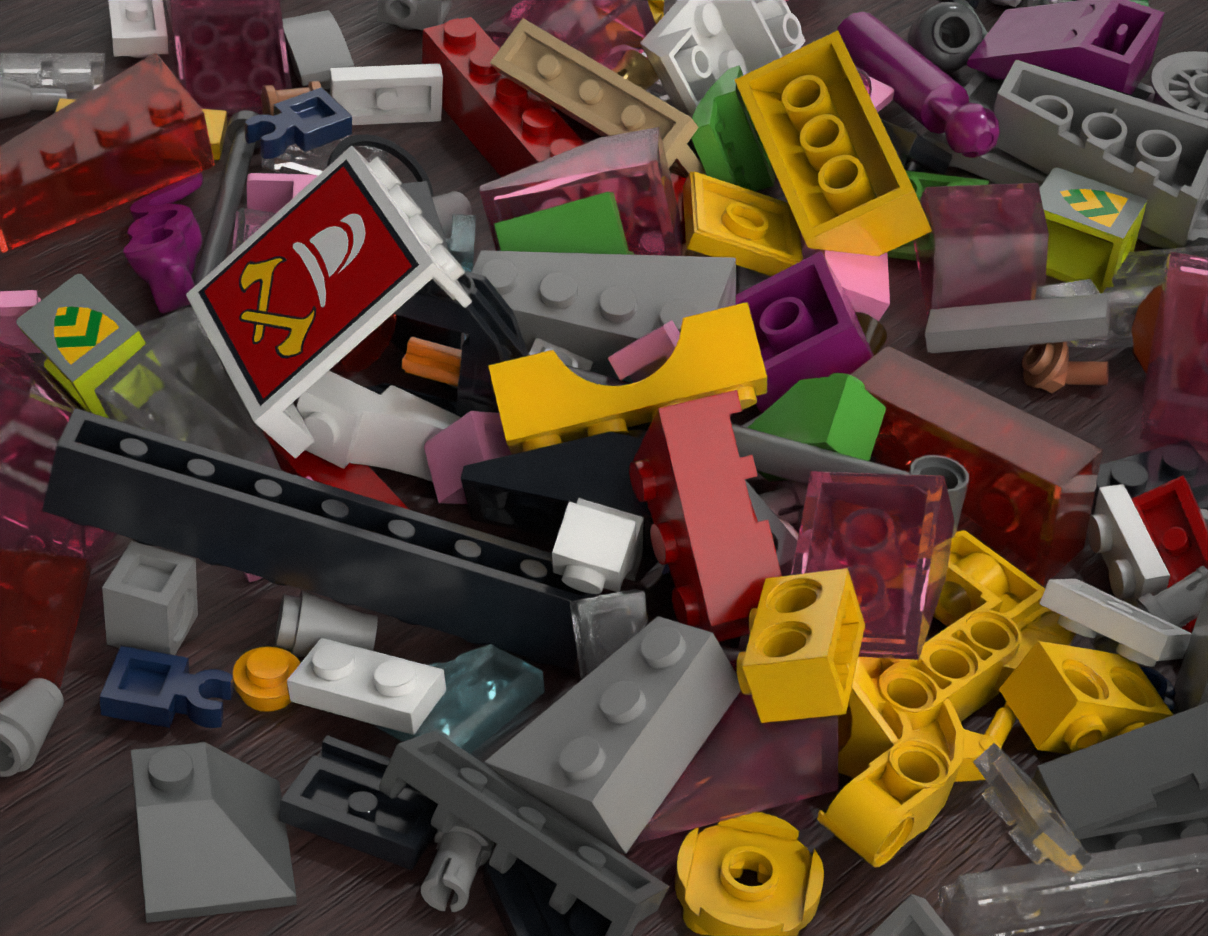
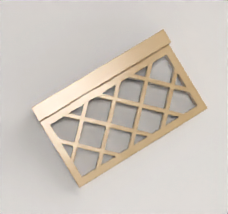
[490,18,706,178]

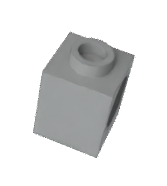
[102,541,198,655]

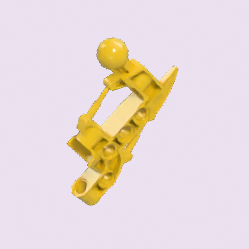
[797,493,1076,868]

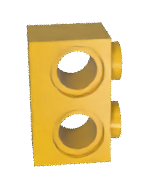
[737,568,865,723]
[999,641,1173,754]

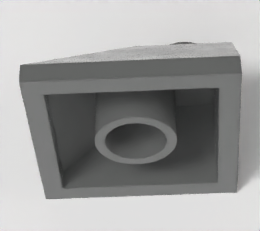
[131,742,297,923]

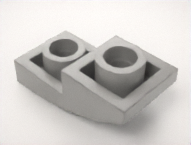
[277,10,354,89]

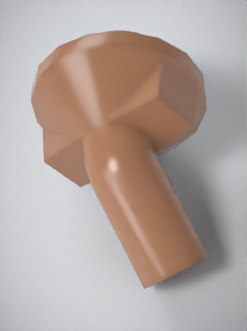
[1022,342,1108,394]

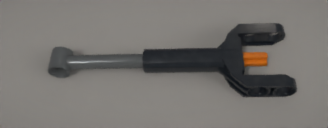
[365,271,969,543]

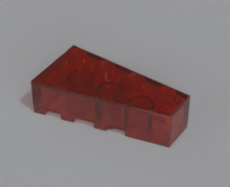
[0,52,215,253]
[851,345,1103,586]

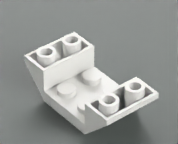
[640,0,805,118]

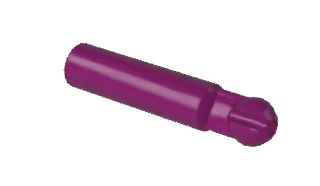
[837,12,1000,158]

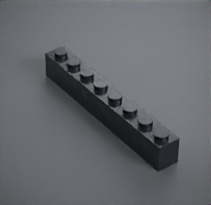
[42,408,598,670]

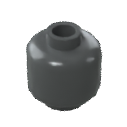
[908,2,982,75]

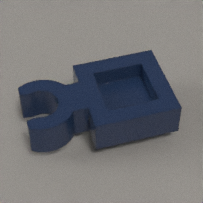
[245,87,352,159]
[100,646,233,728]

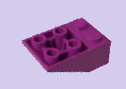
[967,0,1165,95]

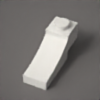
[296,371,461,482]
[552,498,644,594]

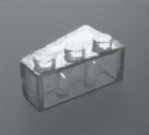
[94,307,281,471]

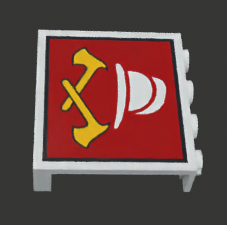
[186,146,473,459]

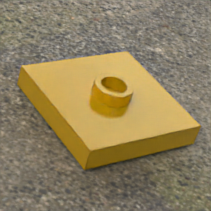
[683,171,803,276]

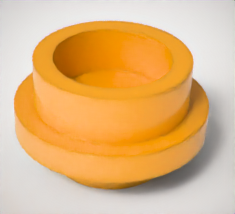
[233,646,300,712]

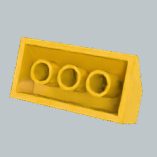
[735,30,932,256]

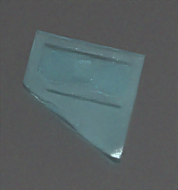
[370,644,545,754]

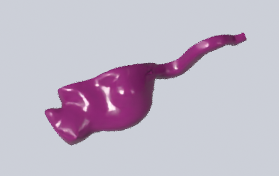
[123,166,204,313]

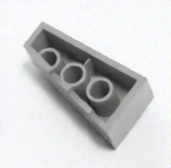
[994,60,1208,248]
[465,250,736,382]

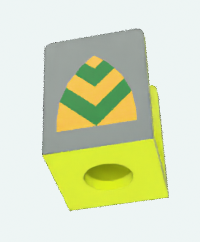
[1016,167,1148,296]
[16,274,167,420]

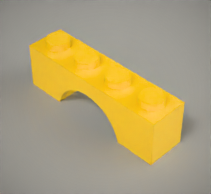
[488,302,767,455]

